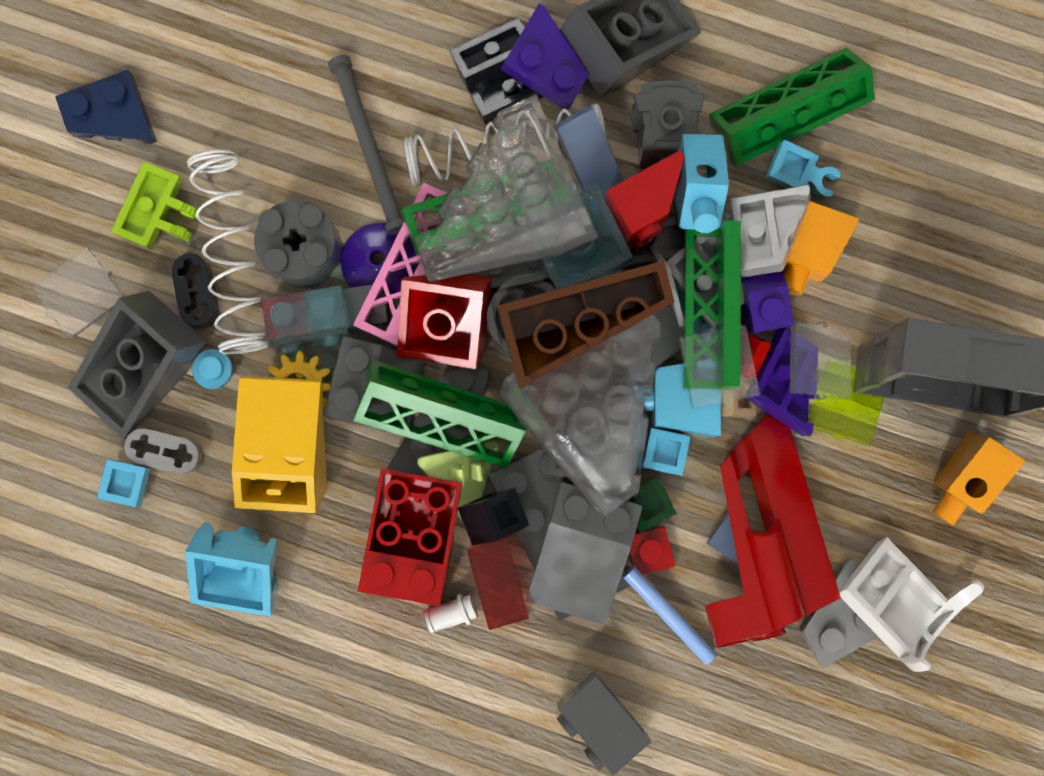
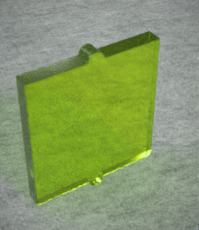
[808,361,884,446]

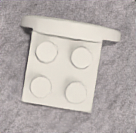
[839,537,985,672]

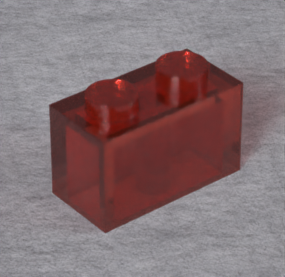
[466,537,529,630]

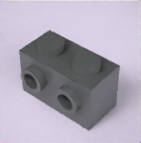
[557,671,651,775]

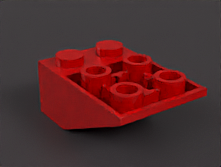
[358,468,462,606]

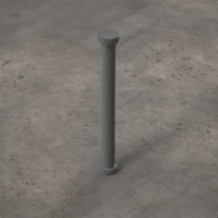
[328,55,404,235]

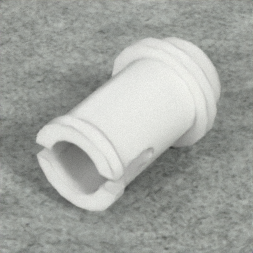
[424,593,478,635]

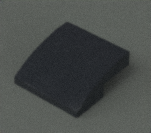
[449,18,544,125]

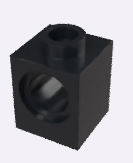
[458,487,529,545]

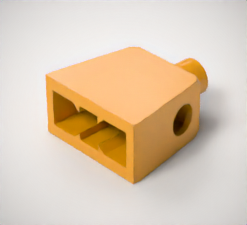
[784,201,859,296]
[932,431,1025,526]

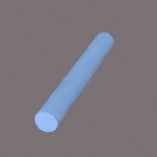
[622,566,717,665]

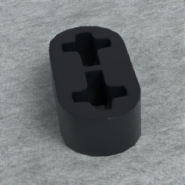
[172,253,219,329]

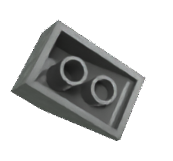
[560,0,701,97]
[68,291,206,439]
[526,482,643,625]

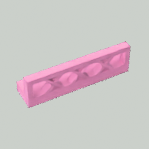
[353,183,469,349]

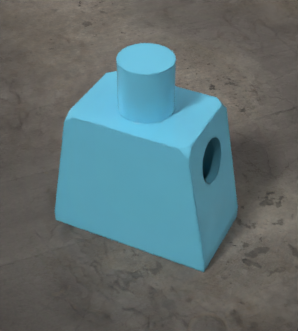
[673,134,729,233]
[628,359,721,438]

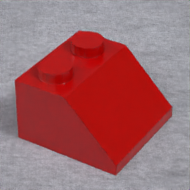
[601,151,684,252]
[397,271,492,369]

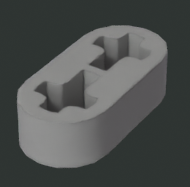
[124,429,204,474]

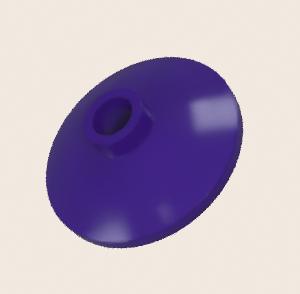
[341,223,419,294]

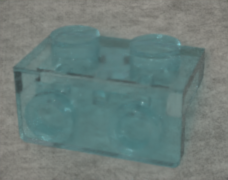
[261,285,354,356]

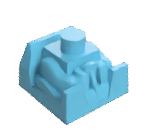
[185,522,278,617]

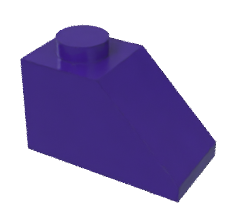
[741,271,794,333]

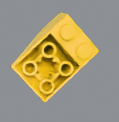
[232,376,327,513]

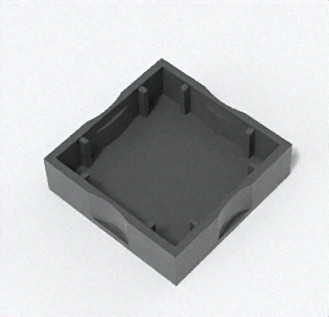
[852,318,1044,418]

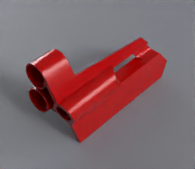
[705,415,841,648]

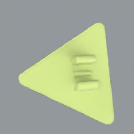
[417,440,499,522]

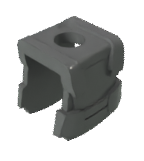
[629,80,704,169]

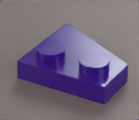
[500,3,589,110]
[744,328,816,436]

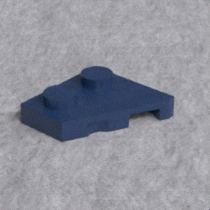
[55,70,157,144]

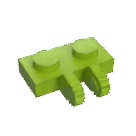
[111,161,202,250]

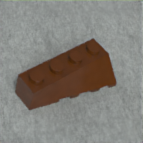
[497,261,675,389]

